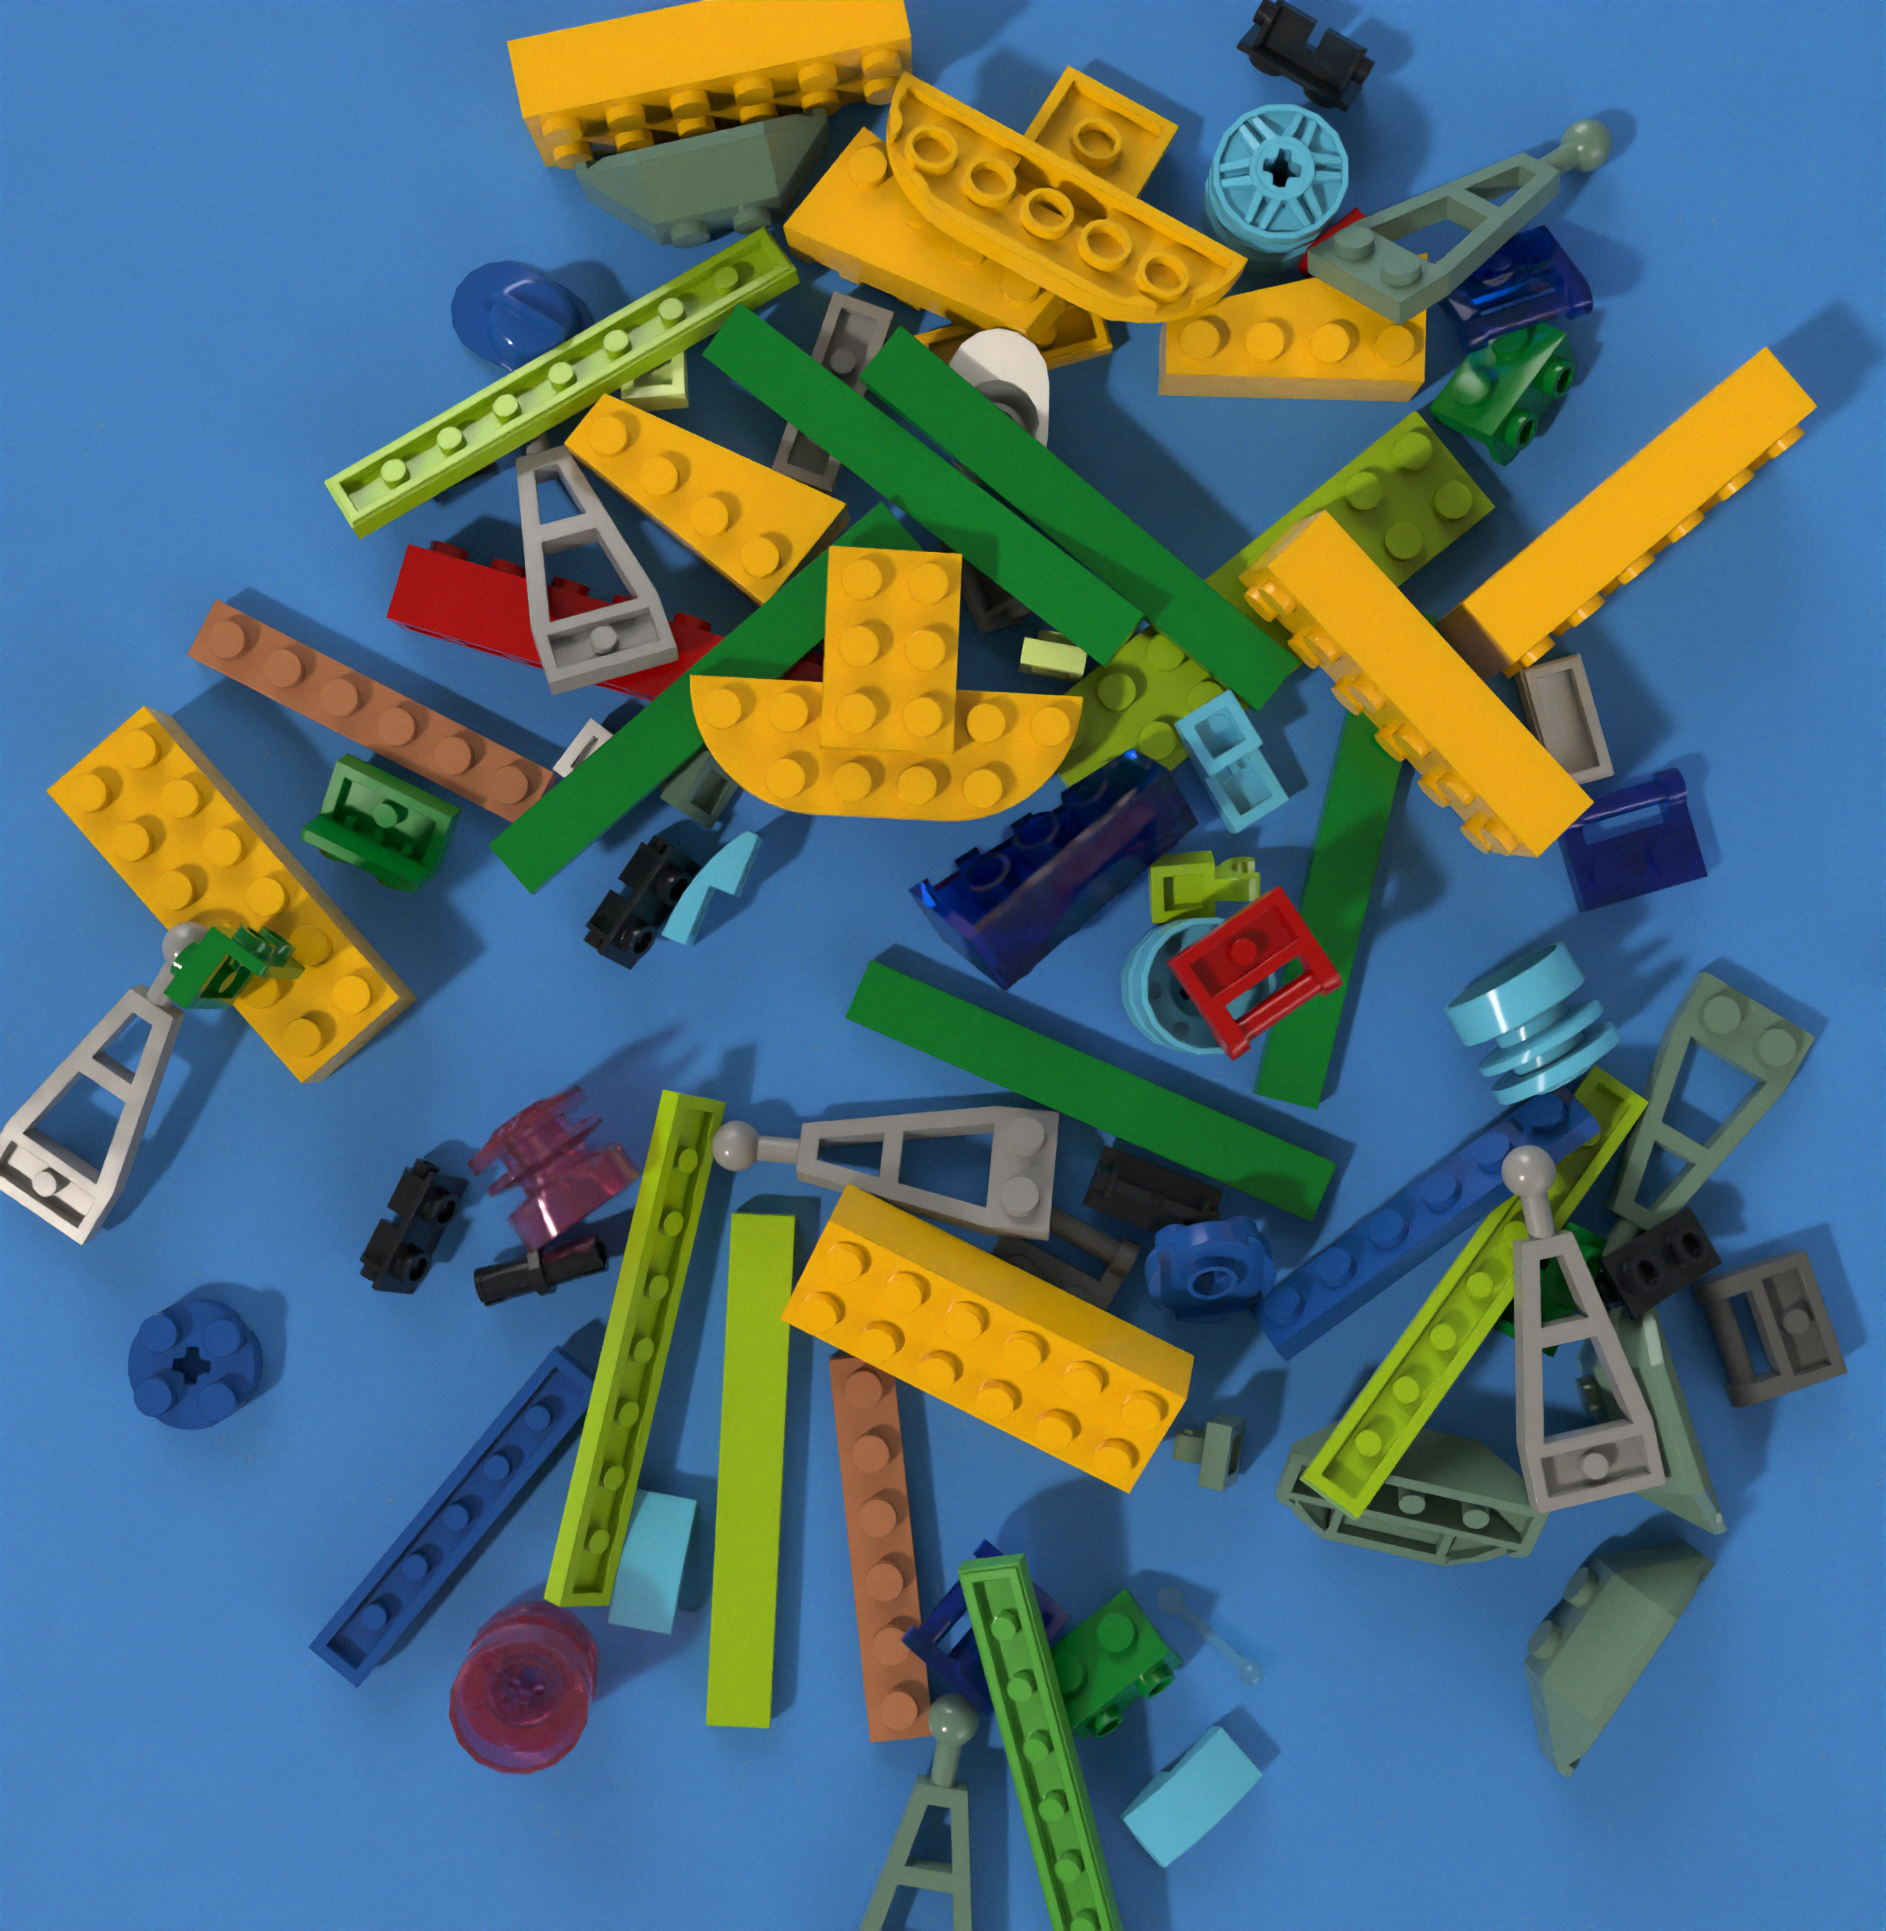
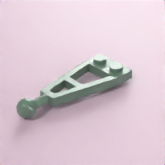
[1307,119,1612,325]
[1600,972,1816,1271]
[858,1693,979,1931]

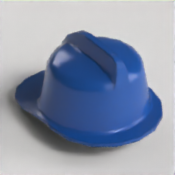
[451,261,595,372]

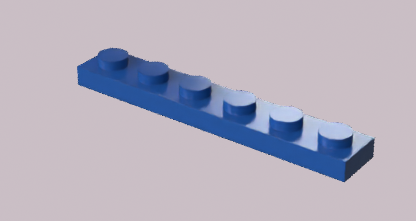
[1248,1085,1601,1362]
[308,1345,595,1688]

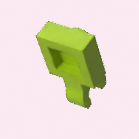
[1148,850,1260,924]

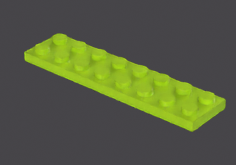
[1055,410,1495,829]

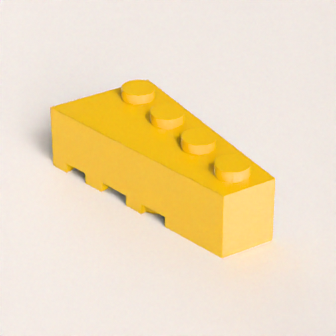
[783,126,1066,346]
[1158,253,1428,402]
[564,393,850,607]

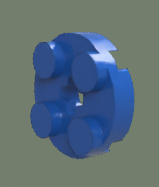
[1144,1216,1276,1324]
[128,1299,263,1430]

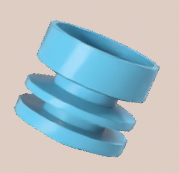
[1201,104,1349,275]
[1121,917,1276,1055]
[1443,941,1621,1105]

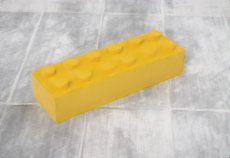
[507,0,913,169]
[1435,347,1818,682]
[1238,510,1594,858]
[46,705,418,1084]
[780,1183,1195,1494]

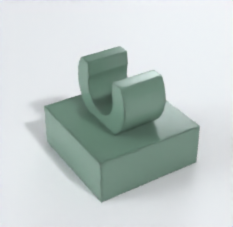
[658,748,739,830]
[1172,1414,1246,1491]

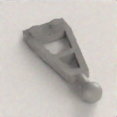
[516,431,678,696]
[0,922,209,1245]
[712,1106,1060,1241]
[1501,1145,1666,1514]

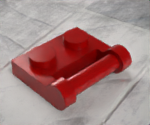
[1166,886,1343,1061]

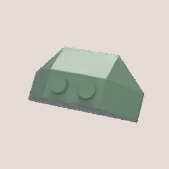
[574,107,831,248]
[1575,1306,1727,1535]
[1275,1419,1550,1566]
[1524,1541,1715,1778]

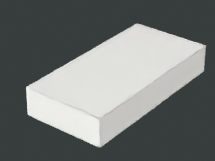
[1514,653,1615,785]

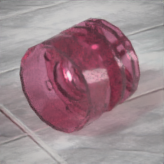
[467,1085,643,1254]
[449,1601,599,1774]

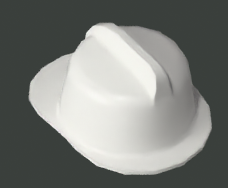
[949,328,1049,486]

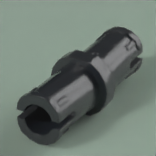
[474,1233,609,1307]

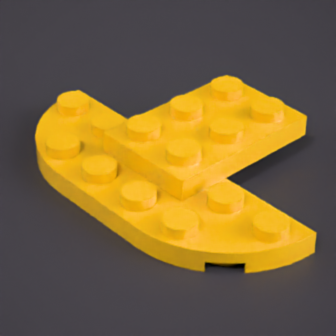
[886,65,1248,323]
[690,546,1083,822]

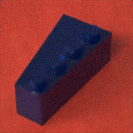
[908,748,1199,992]

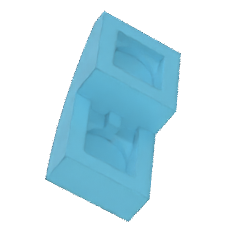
[1174,689,1290,834]
[661,831,763,947]
[608,1489,698,1636]
[1118,1726,1263,1868]

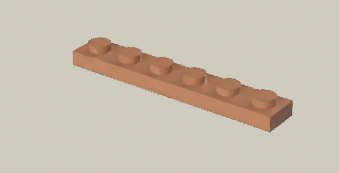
[187,599,558,823]
[829,1354,933,1743]

